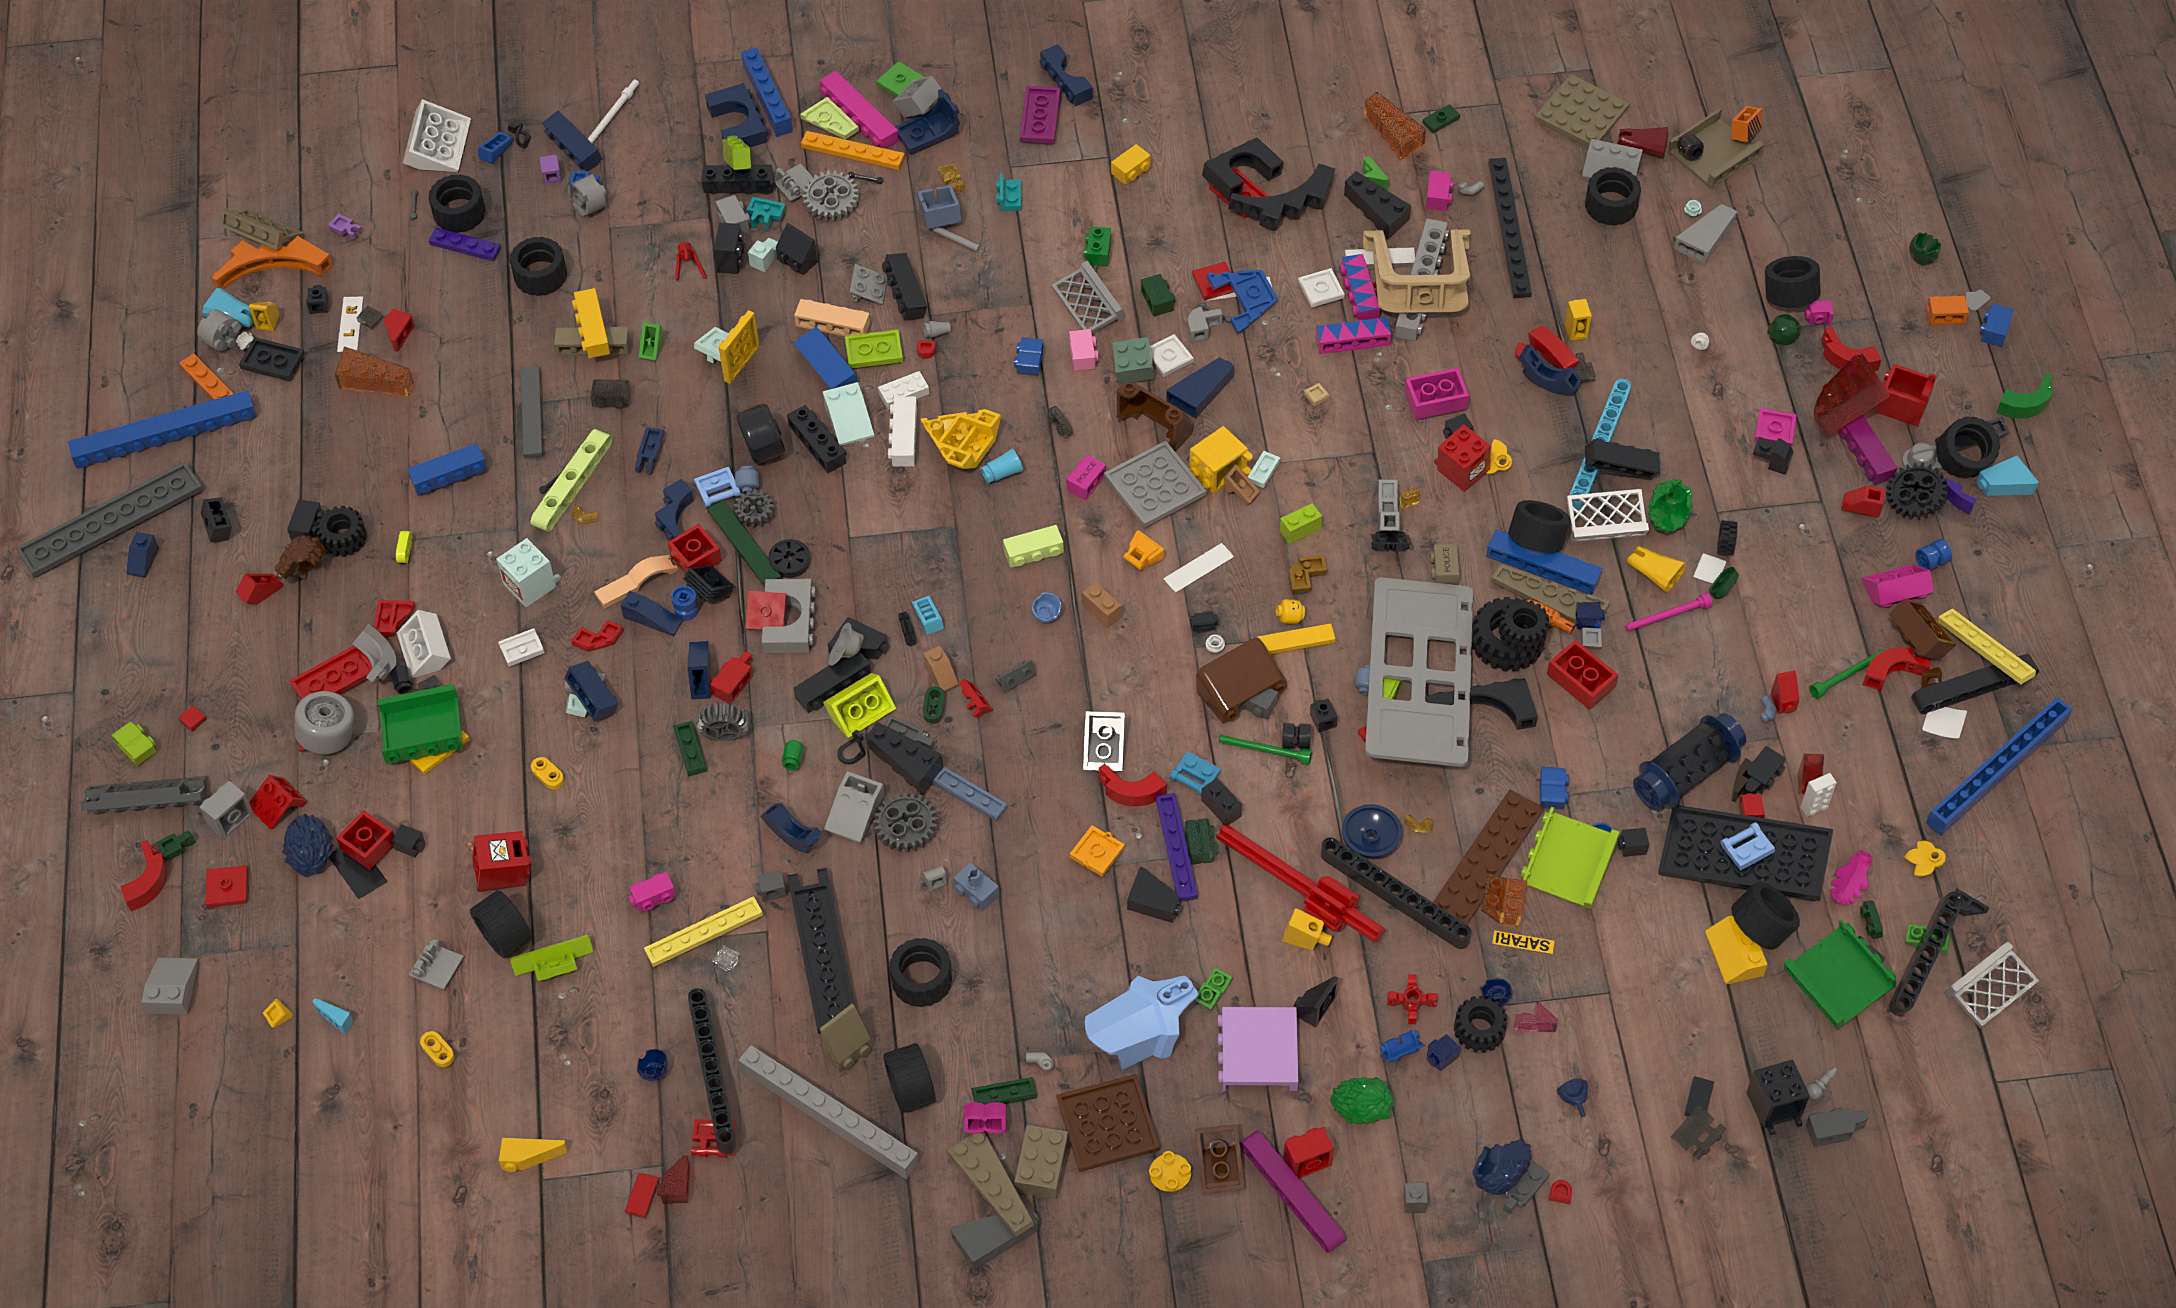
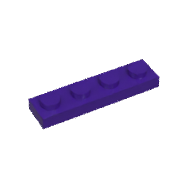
[429,228,501,262]

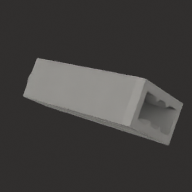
[1674,204,1737,264]

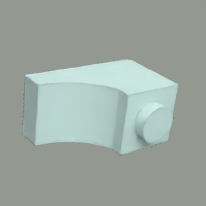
[748,238,778,273]

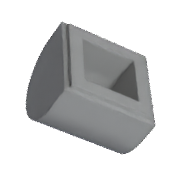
[923,866,948,891]

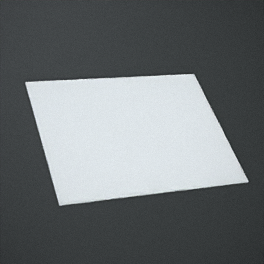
[1693,553,1726,584]

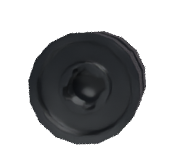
[1282,723,1311,749]

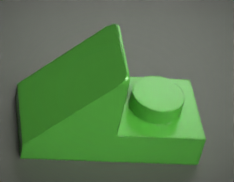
[1362,156,1389,190]

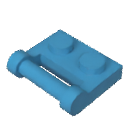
[1169,751,1221,795]

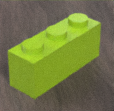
[722,136,751,170]

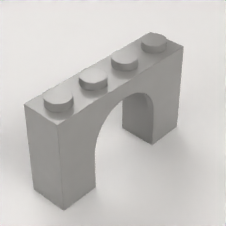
[762,579,816,653]

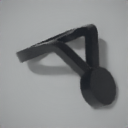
[507,122,531,148]
[837,730,866,765]

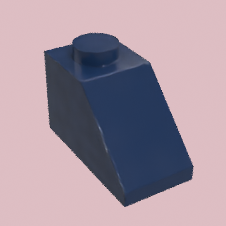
[127,532,159,578]

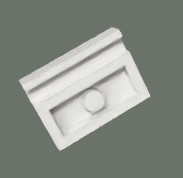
[498,628,545,667]

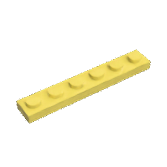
[1938,609,2036,684]
[644,896,763,967]

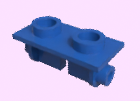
[1379,1030,1424,1062]

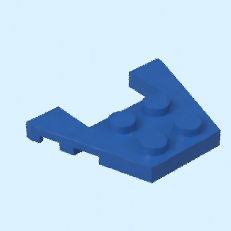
[1206,270,1278,335]

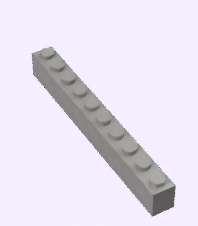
[738,1045,919,1179]

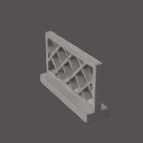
[1052,261,1125,334]
[1944,941,2039,1028]

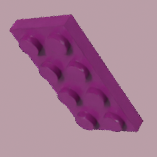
[1020,86,1060,144]

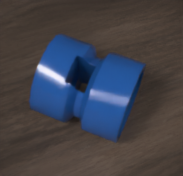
[1915,539,1952,570]
[671,586,699,621]

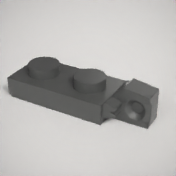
[885,715,935,749]
[1503,1161,1550,1214]

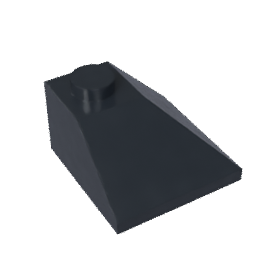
[1294,976,1339,1028]

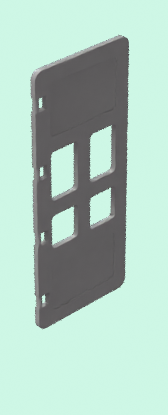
[1365,577,1473,767]

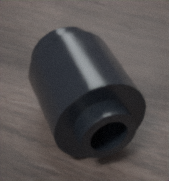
[1190,611,1218,632]
[390,665,413,694]

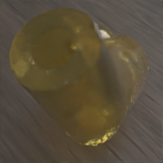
[572,505,598,523]

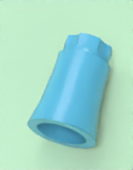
[980,448,1023,483]

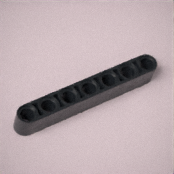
[1911,654,2039,714]
[1889,891,1964,1016]

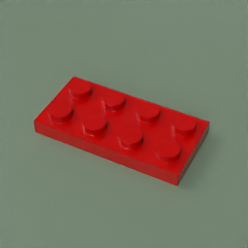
[289,645,372,700]

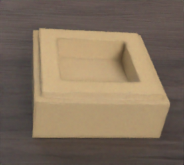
[1304,383,1329,406]

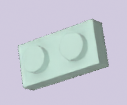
[1248,451,1280,488]

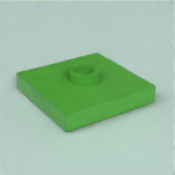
[876,61,924,97]

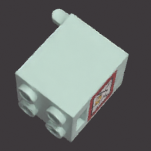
[496,538,561,607]

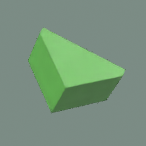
[638,322,664,361]

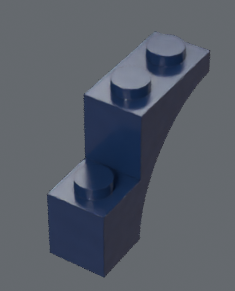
[655,479,694,541]

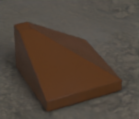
[1921,667,1942,689]

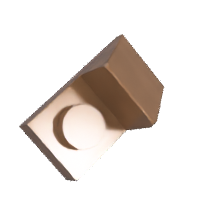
[1224,464,1260,505]

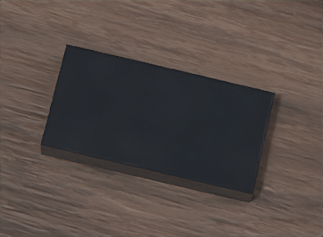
[1684,1076,1714,1121]

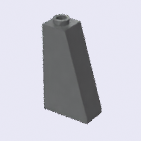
[950,1206,1039,1270]

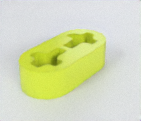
[396,531,412,563]

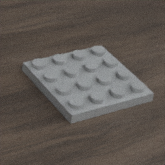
[1104,441,1207,528]

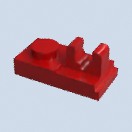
[958,679,993,718]

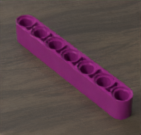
[1239,1131,1346,1253]

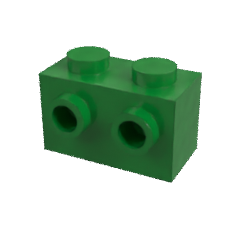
[1083,226,1111,267]

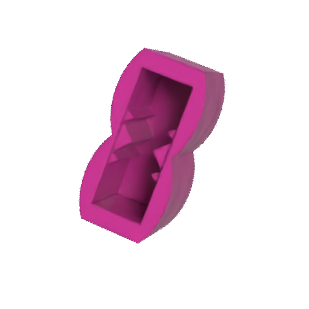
[964,1102,1006,1133]

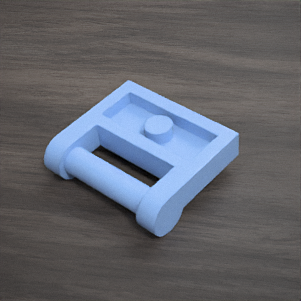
[694,467,741,508]
[1720,822,1775,871]

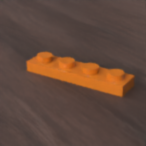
[179,353,234,400]

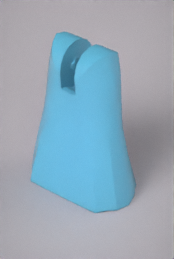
[202,288,253,328]

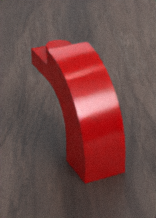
[1821,326,1882,374]
[1862,647,1932,691]
[1098,763,1167,807]
[120,840,167,911]

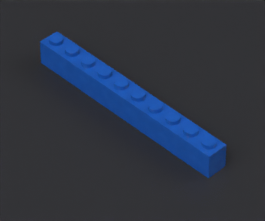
[68,390,257,469]
[1926,697,2073,836]

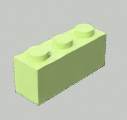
[1003,525,1064,568]

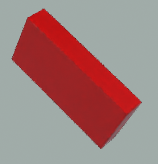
[625,1173,659,1218]

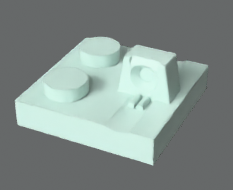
[694,327,729,363]

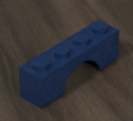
[1039,44,1093,107]

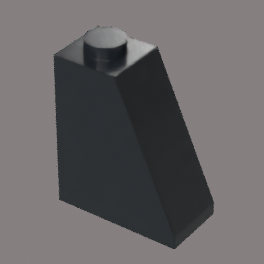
[828,617,889,659]
[1127,867,1182,923]

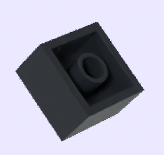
[713,222,746,274]

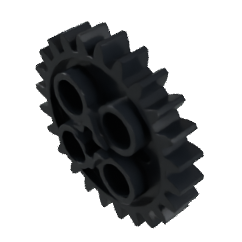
[1886,462,1949,520]

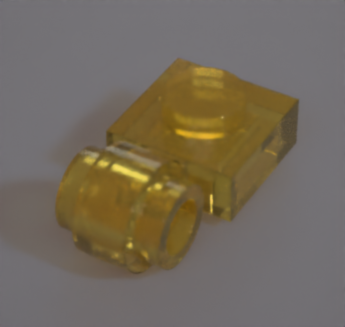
[938,162,965,193]

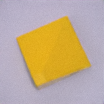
[263,999,294,1028]

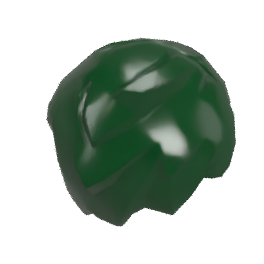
[1909,232,1941,265]
[1767,314,1801,345]

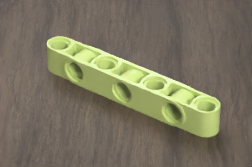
[531,429,613,532]

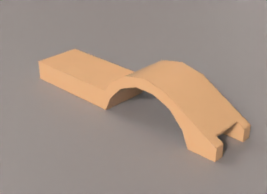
[594,555,679,609]

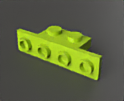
[510,935,594,981]

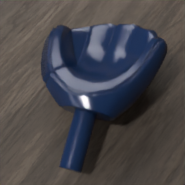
[1557,1078,1588,1118]

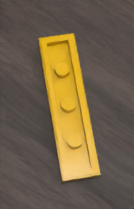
[1258,623,1336,654]

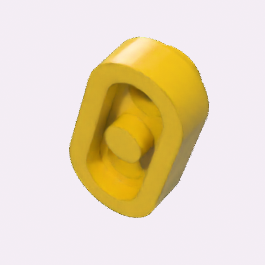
[531,757,564,790]
[420,1031,454,1067]

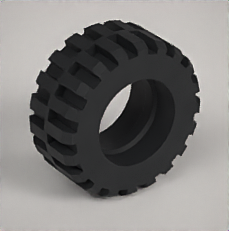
[1472,597,1545,672]

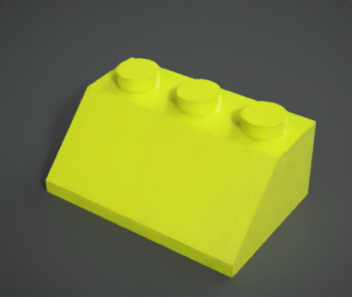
[823,673,896,738]

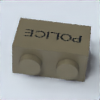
[1430,544,1459,585]

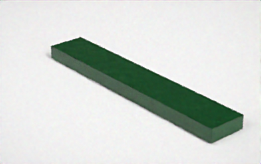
[707,500,781,587]

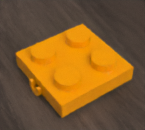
[1070,825,1125,877]

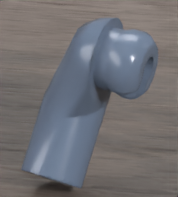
[1760,695,1777,722]

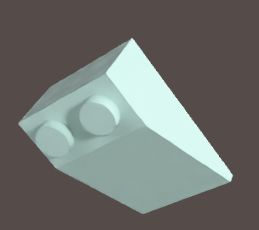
[823,382,874,446]

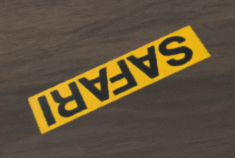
[1492,930,1554,954]

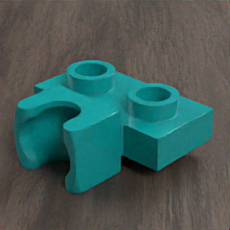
[747,197,786,231]

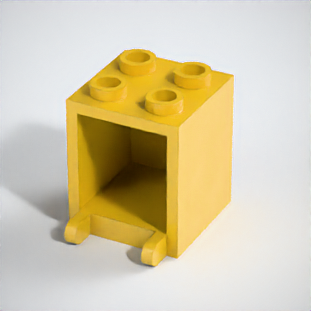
[1189,426,1253,494]

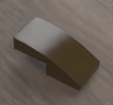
[1732,758,1752,802]

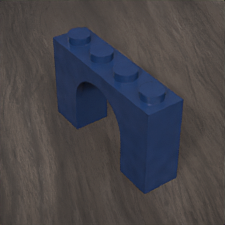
[705,83,769,147]

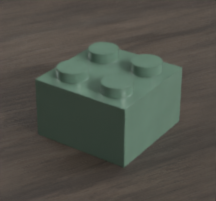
[1113,337,1155,384]

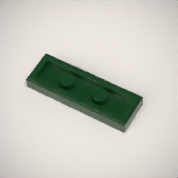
[673,721,707,777]
[971,1077,1037,1105]

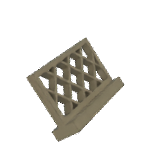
[220,208,304,250]

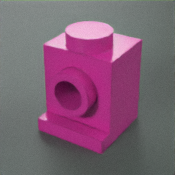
[1804,300,1834,326]

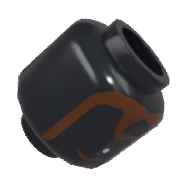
[1678,134,1704,160]

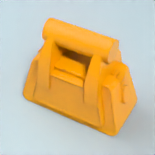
[1123,530,1164,570]

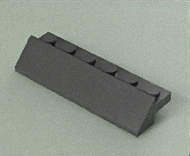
[81,776,207,814]

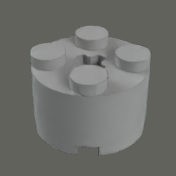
[568,174,606,216]
[197,309,241,351]

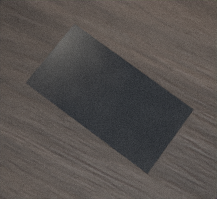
[329,847,388,899]

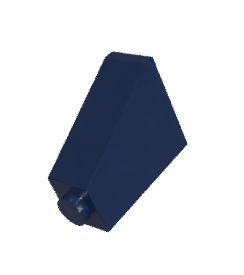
[687,641,711,699]

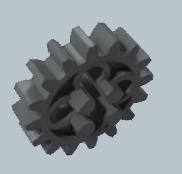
[734,489,775,527]

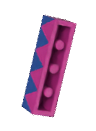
[1339,254,1380,321]
[1315,317,1391,354]

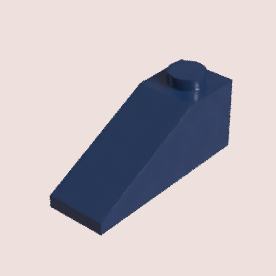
[621,591,683,636]

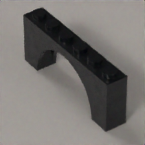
[1425,678,1538,730]

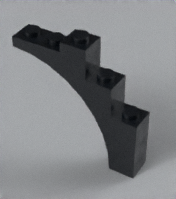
[1228,163,1335,230]

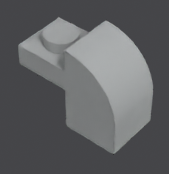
[1188,307,1222,343]

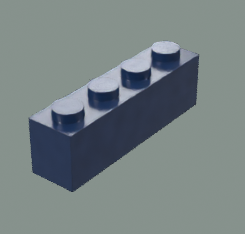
[542,111,603,171]

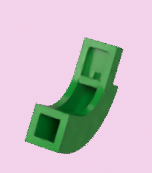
[1997,373,2054,419]

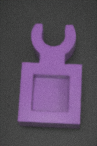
[328,213,361,239]

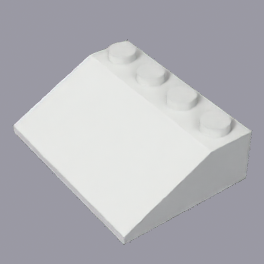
[403,99,471,172]

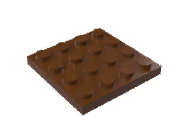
[1056,1074,1160,1172]

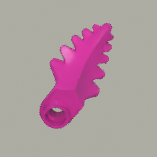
[1830,850,1873,905]

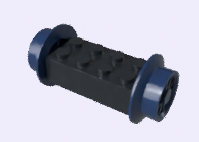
[1633,713,1747,811]

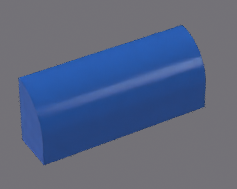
[793,326,859,389]

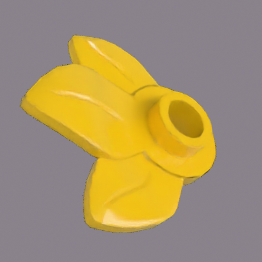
[1486,439,1512,474]
[1904,841,1946,877]

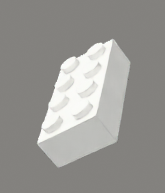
[878,371,929,410]
[1800,773,1837,817]

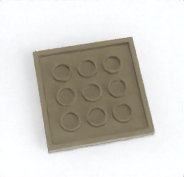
[1534,74,1630,148]

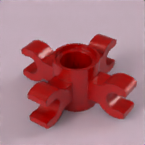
[1387,974,1437,1024]

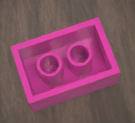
[1404,368,1469,420]

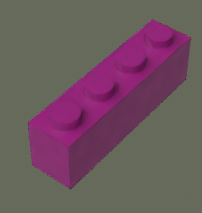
[1838,413,1898,485]

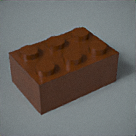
[1889,599,1956,660]

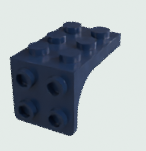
[895,89,960,154]

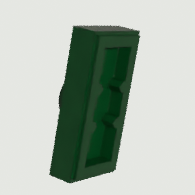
[1422,104,1460,133]

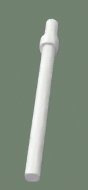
[588,79,639,144]

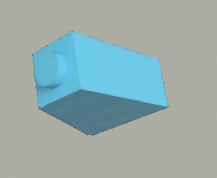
[1976,456,2039,496]

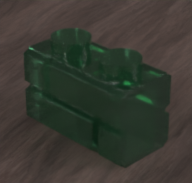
[1185,818,1217,865]

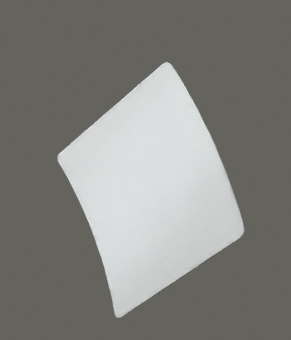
[1922,707,1967,739]

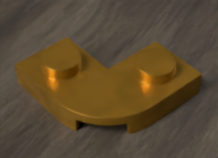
[1289,555,1327,594]

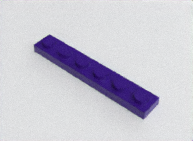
[1156,793,1197,902]

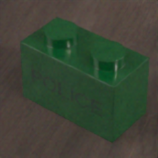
[1141,274,1176,317]

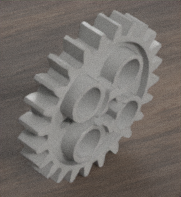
[802,170,859,221]

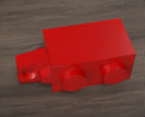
[710,651,753,704]

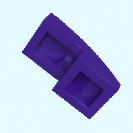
[1946,478,1977,515]

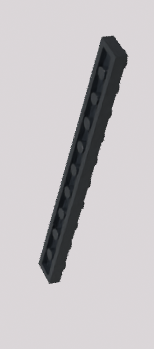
[1488,158,1532,298]

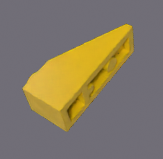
[499,1138,568,1172]

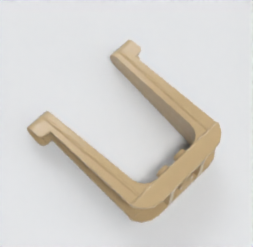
[1363,229,1470,313]

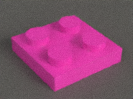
[1755,408,1797,447]

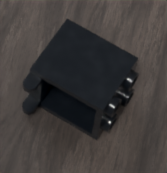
[1746,1059,1810,1135]

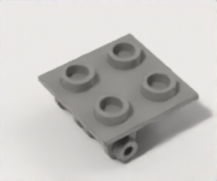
[774,163,814,201]
[849,264,887,305]
[408,939,464,990]

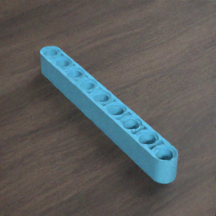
[1570,379,1631,511]

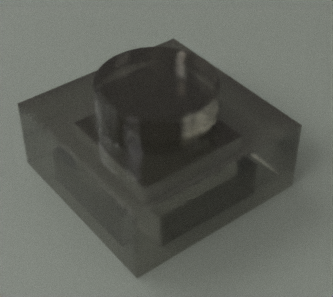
[356,305,383,329]

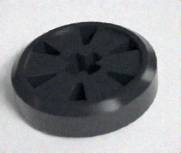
[769,539,810,577]

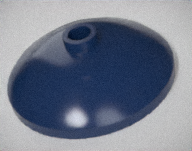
[1342,804,1402,858]

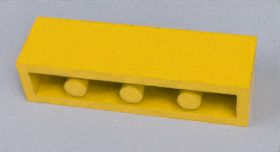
[572,288,610,358]

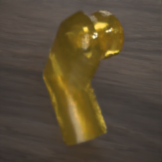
[1403,814,1434,833]

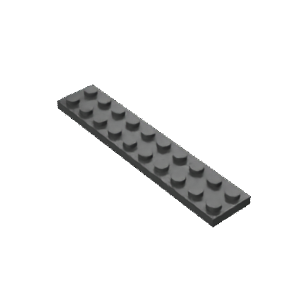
[16,462,203,577]

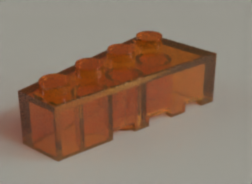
[1364,92,1426,161]
[334,346,413,396]

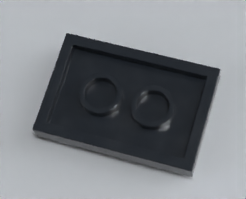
[239,337,305,381]

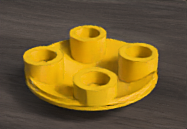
[1149,1151,1191,1192]

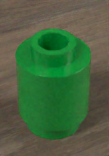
[782,740,804,770]

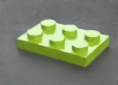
[845,330,903,369]

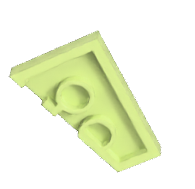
[800,97,859,140]

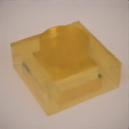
[1399,487,1420,508]

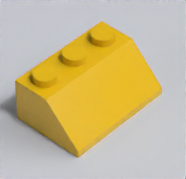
[1705,915,1768,985]

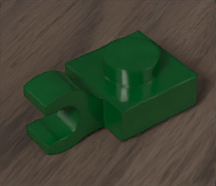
[156,831,196,861]

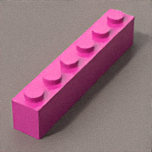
[819,71,899,149]

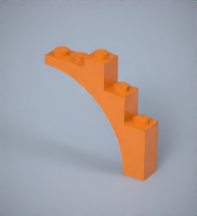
[211,236,333,289]

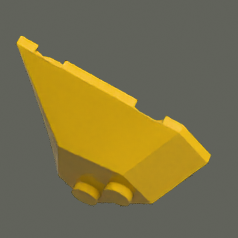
[920,409,1001,469]

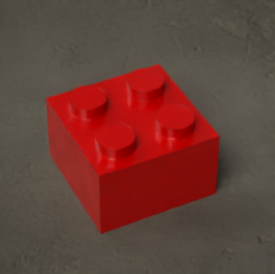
[667,524,722,574]
[336,810,394,870]
[1283,1127,1334,1179]

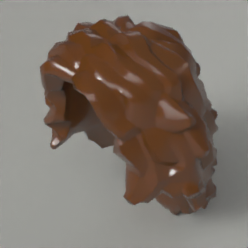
[274,535,327,580]

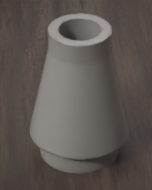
[923,321,951,339]

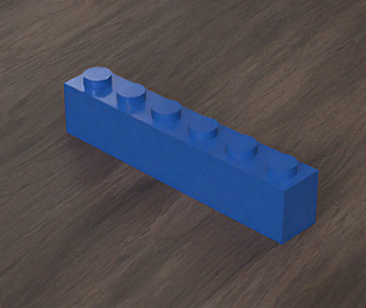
[741,47,793,137]
[1486,529,1602,595]

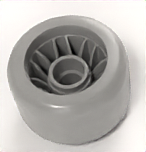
[294,691,354,755]

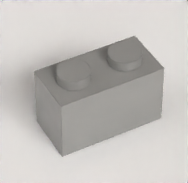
[715,195,751,232]

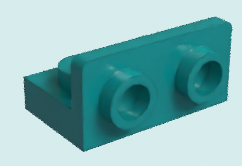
[996,173,1021,211]

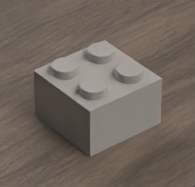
[892,76,941,118]
[199,781,254,840]

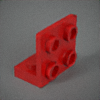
[249,775,307,829]

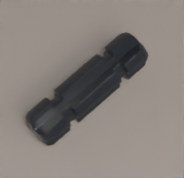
[898,611,917,646]

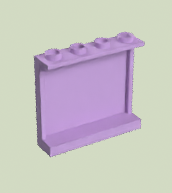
[1218,1007,1298,1091]

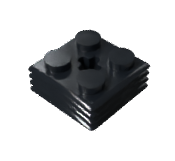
[683,565,735,602]

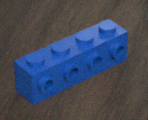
[407,443,487,496]

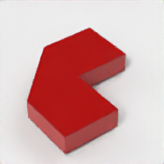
[571,620,624,652]

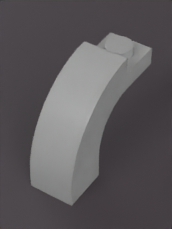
[1378,479,1399,532]
[352,624,396,682]

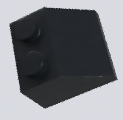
[776,223,818,275]

